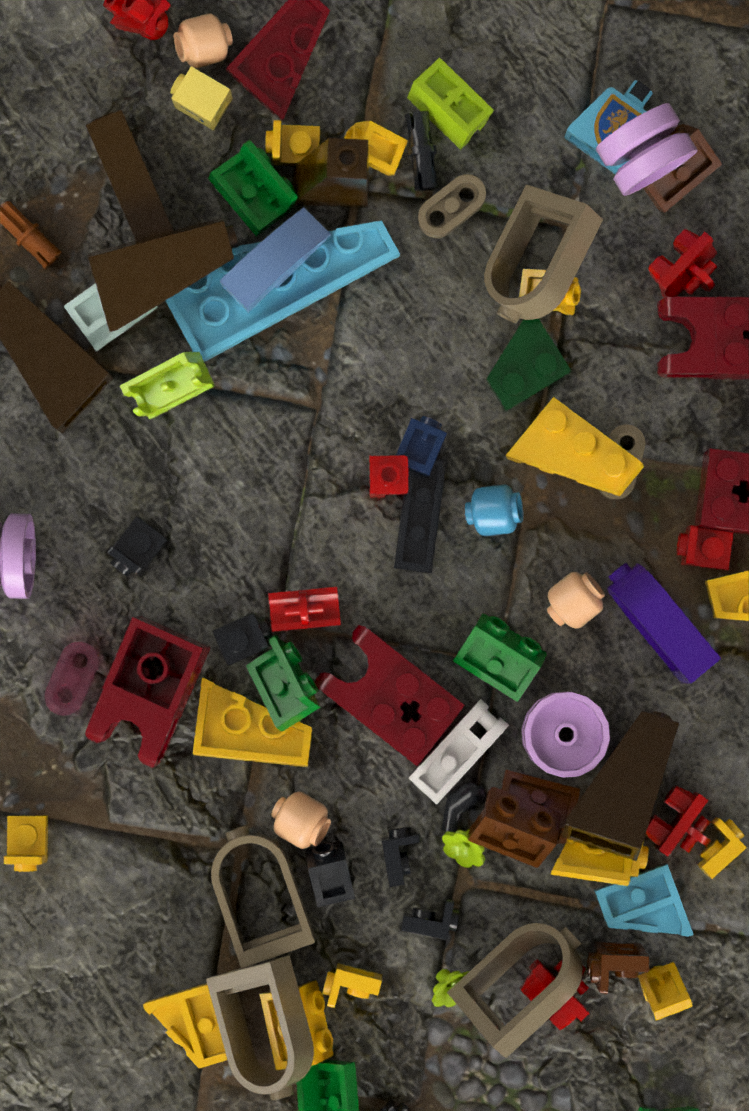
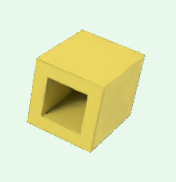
[170,66,233,131]

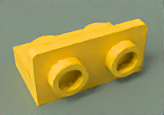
[259,980,333,1070]

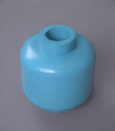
[465,484,523,536]

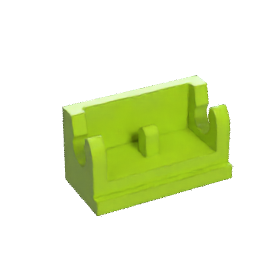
[407,57,494,150]
[120,352,215,419]

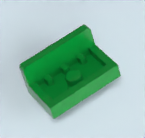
[208,140,297,236]
[246,635,321,732]
[296,1060,359,1111]

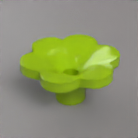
[442,829,485,868]
[432,969,470,1007]

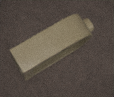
[484,185,603,323]
[211,825,316,969]
[447,923,583,1058]
[206,955,314,1100]

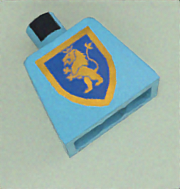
[564,80,653,174]

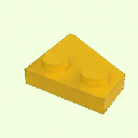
[143,983,227,1068]

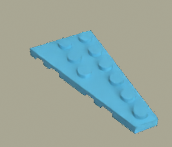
[166,220,400,362]

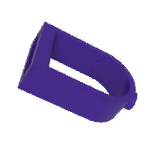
[607,562,721,684]

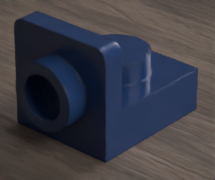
[396,416,447,476]

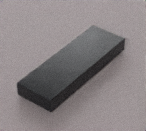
[394,458,447,573]

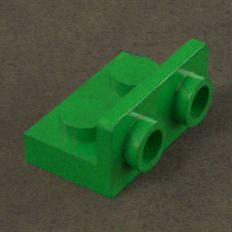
[453,613,547,702]

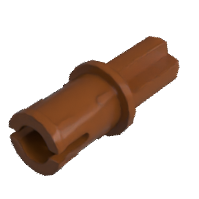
[0,201,62,269]

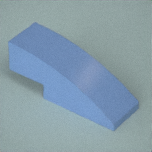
[220,207,331,313]

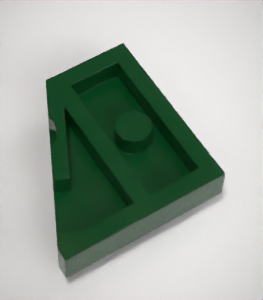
[486,318,571,412]

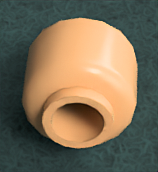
[173,13,233,68]
[547,572,605,629]
[271,791,331,849]

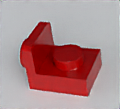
[369,455,409,498]
[676,525,734,571]

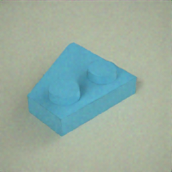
[594,863,694,937]

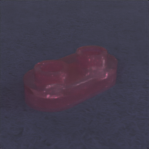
[45,642,100,716]

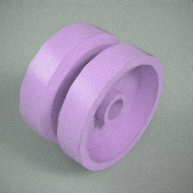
[596,103,698,196]
[0,513,36,599]
[521,692,610,778]

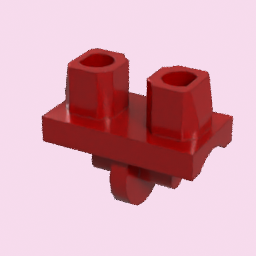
[103,0,171,40]
[648,229,717,298]
[268,587,341,632]
[646,785,711,857]
[520,959,589,1030]

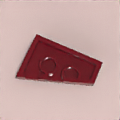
[226,0,330,121]

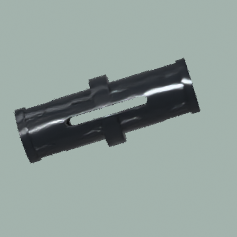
[405,111,439,191]

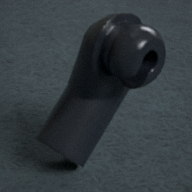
[441,783,487,833]

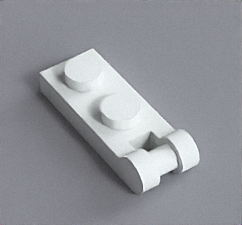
[408,699,509,804]

